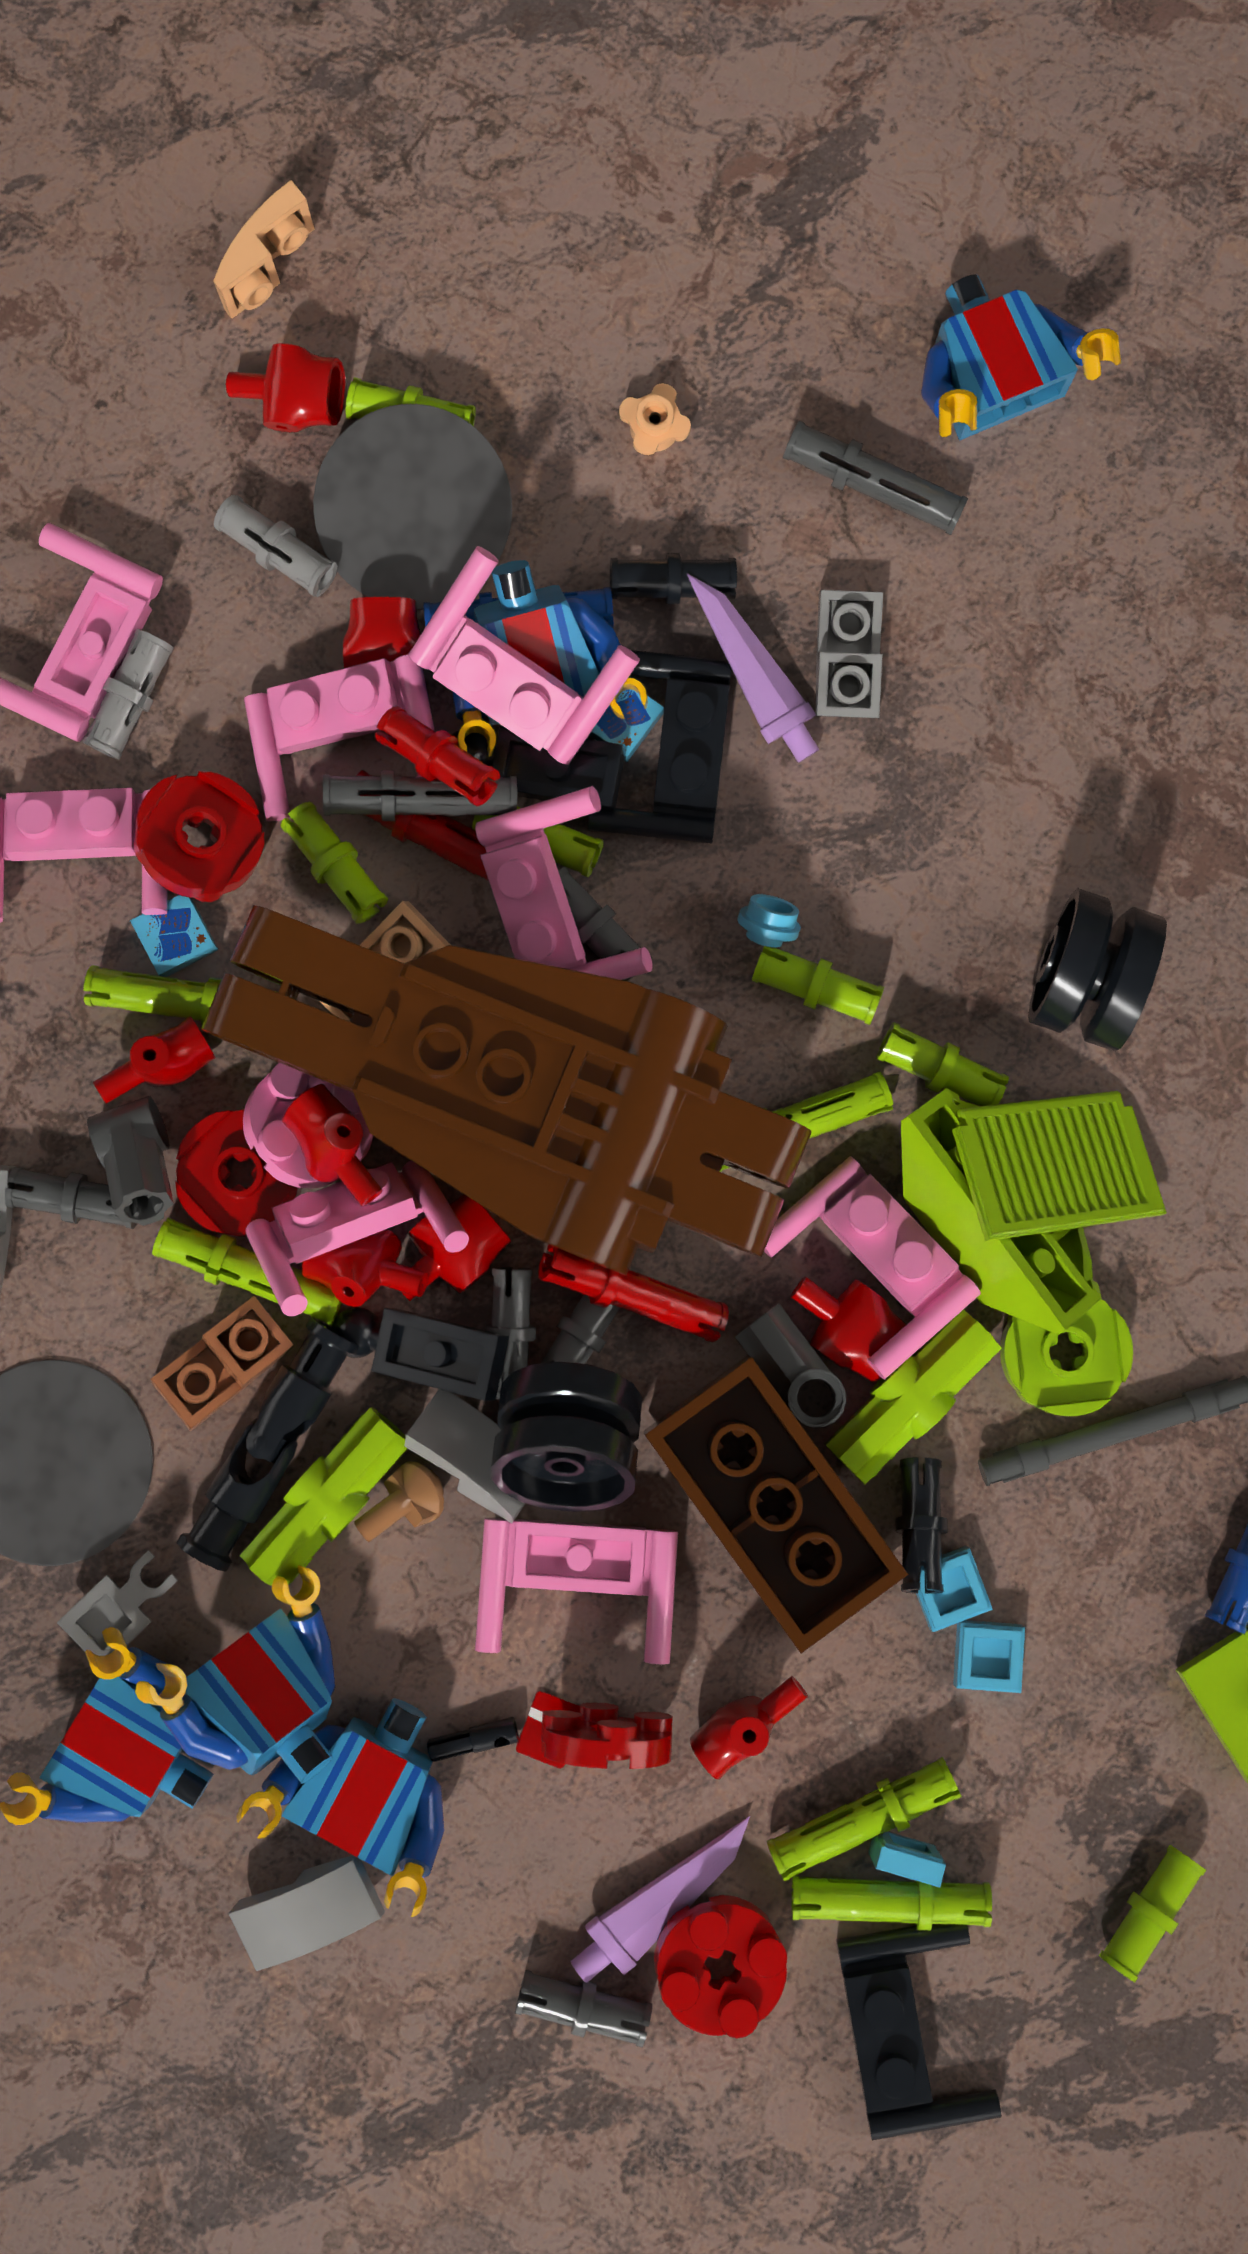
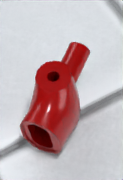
[226,343,346,433]
[343,597,425,672]
[93,1016,216,1104]
[282,1083,383,1206]
[402,1194,512,1301]
[302,1229,429,1307]
[790,1276,907,1382]
[690,1676,808,1779]

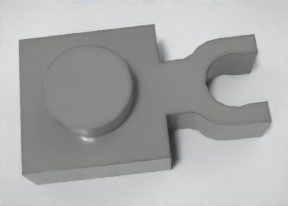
[57,1550,178,1656]

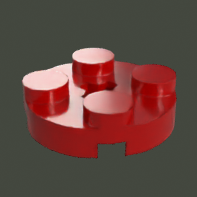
[134,771,264,902]
[175,1110,302,1237]
[541,1702,673,1769]
[654,1895,787,2039]

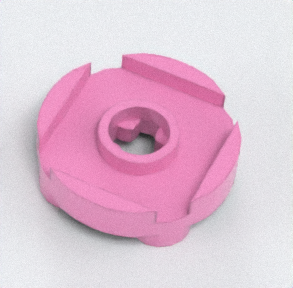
[243,1063,373,1189]

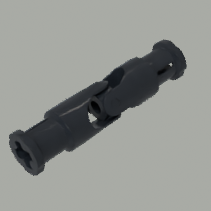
[176,1317,360,1572]

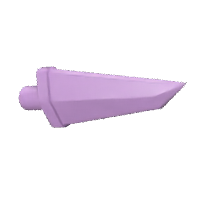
[687,573,819,763]
[571,1816,750,1983]

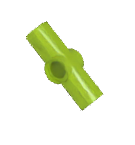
[824,1310,1002,1485]
[239,1407,408,1586]

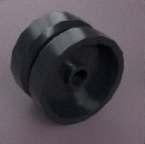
[1028,888,1167,1051]
[491,1361,642,1512]

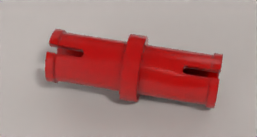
[375,706,500,806]

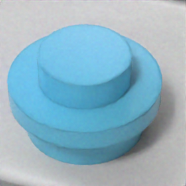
[737,894,801,948]

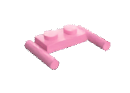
[0,523,163,742]
[408,546,640,765]
[244,655,435,821]
[475,786,652,980]
[0,788,168,923]
[764,1156,981,1380]
[246,1160,469,1316]
[475,1518,678,1665]

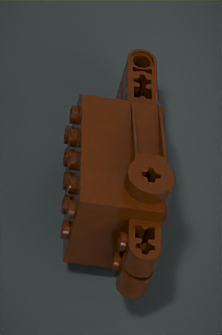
[201,905,812,1275]

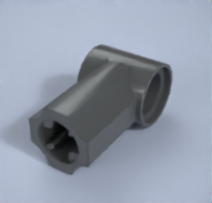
[87,1096,174,1226]
[735,1304,846,1427]

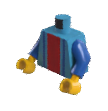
[921,274,1121,441]
[452,560,648,757]
[135,1565,336,1784]
[0,1627,214,1825]
[236,1698,444,1917]

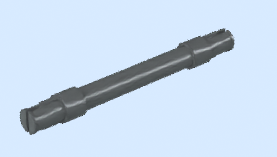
[978,1375,1248,1486]

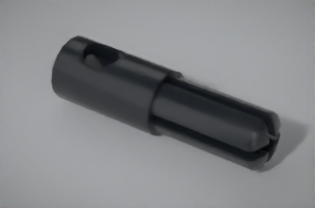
[427,1717,519,1762]

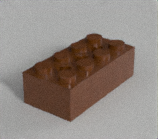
[644,1356,909,1654]

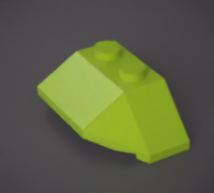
[901,1088,1102,1335]

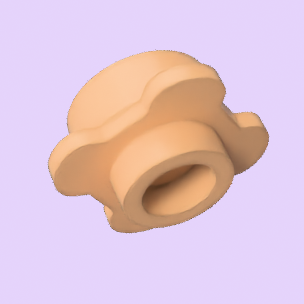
[619,383,691,455]

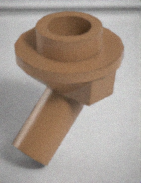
[354,1461,444,1542]

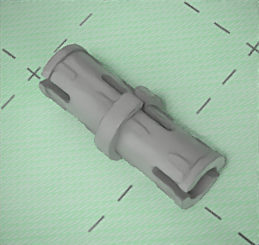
[214,495,338,597]
[82,629,174,760]

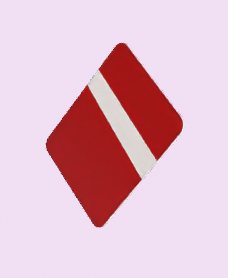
[516,1691,580,1769]

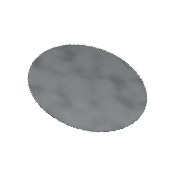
[313,404,512,609]
[0,1360,153,1566]

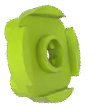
[1000,1299,1133,1417]

